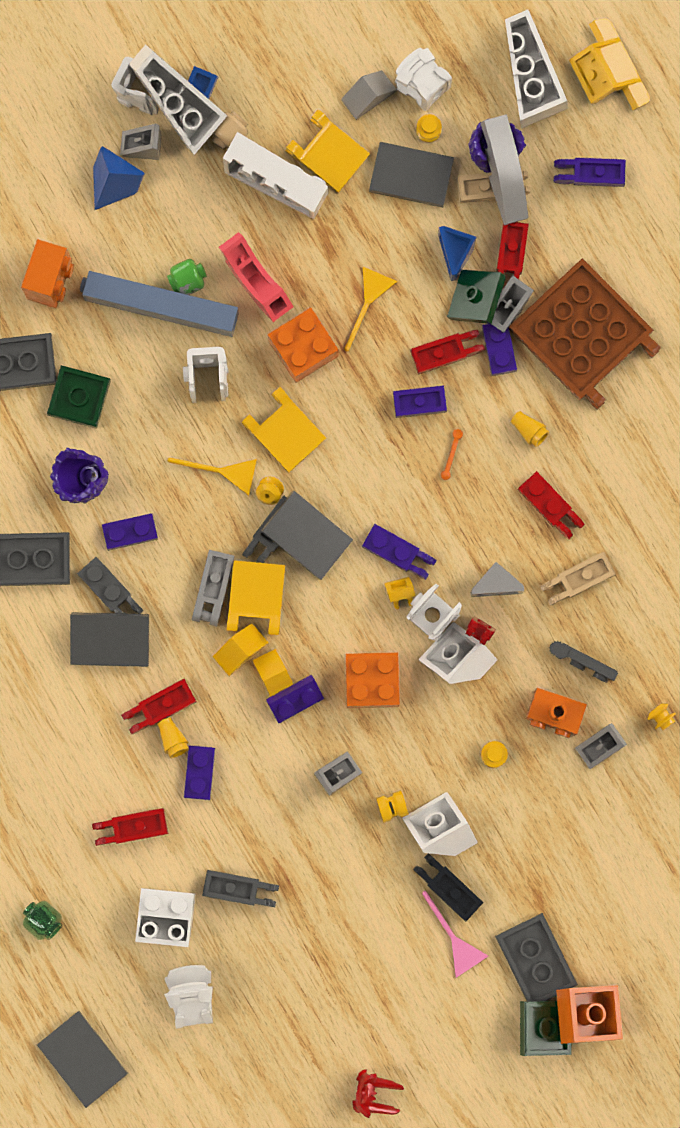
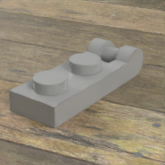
[192,550,235,627]

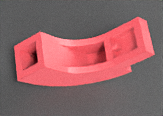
[218,232,293,322]

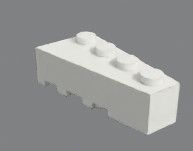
[505,10,568,128]
[129,44,227,155]
[223,132,328,219]

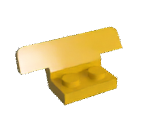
[569,18,650,110]

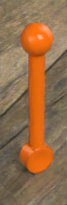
[441,429,463,480]

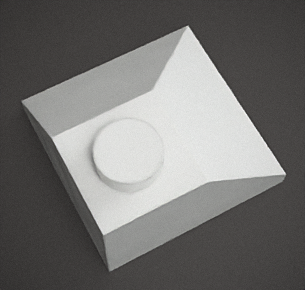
[418,622,497,684]
[402,792,478,856]

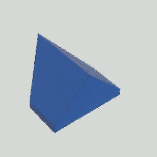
[93,146,145,210]
[438,226,476,281]

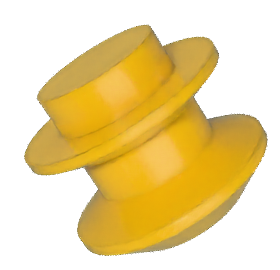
[416,114,442,142]
[256,476,284,505]
[647,703,676,730]
[481,741,508,768]

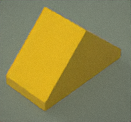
[212,623,269,677]
[252,649,293,697]

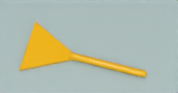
[344,267,398,352]
[167,458,257,496]

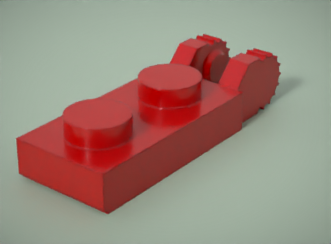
[496,222,529,279]
[410,329,485,375]
[517,471,585,539]
[465,616,496,645]
[121,679,197,735]
[92,808,169,846]

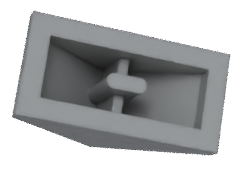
[341,70,397,120]
[120,124,162,160]
[492,276,534,332]
[470,562,524,597]
[575,723,627,769]
[314,751,362,796]

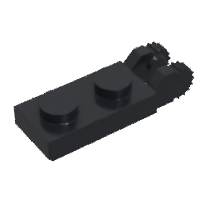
[413,853,484,922]

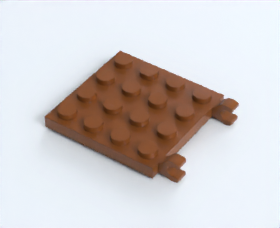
[509,258,661,410]

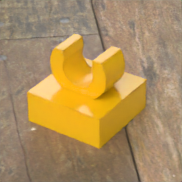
[384,577,415,610]

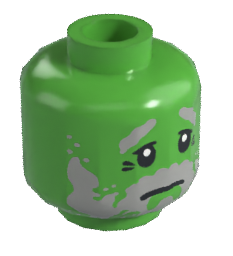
[167,259,207,295]

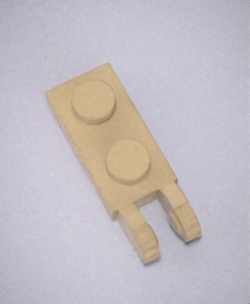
[457,171,531,204]
[540,552,616,606]

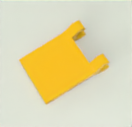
[285,109,370,193]
[242,387,326,473]
[227,560,285,635]

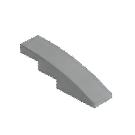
[480,114,528,225]

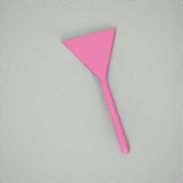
[422,891,488,978]

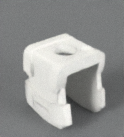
[395,48,452,112]
[111,57,158,115]
[183,347,228,403]
[407,584,462,642]
[164,965,213,1029]

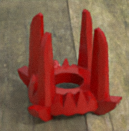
[352,1069,404,1118]

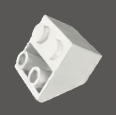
[135,888,196,947]

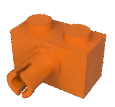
[526,688,587,738]

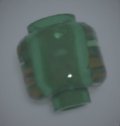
[23,901,63,940]

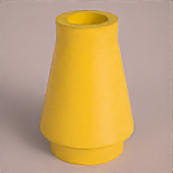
[510,411,549,447]
[157,717,189,758]

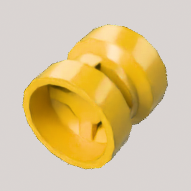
[376,790,409,823]

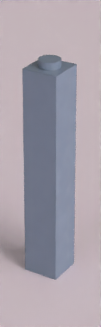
[80,271,239,337]

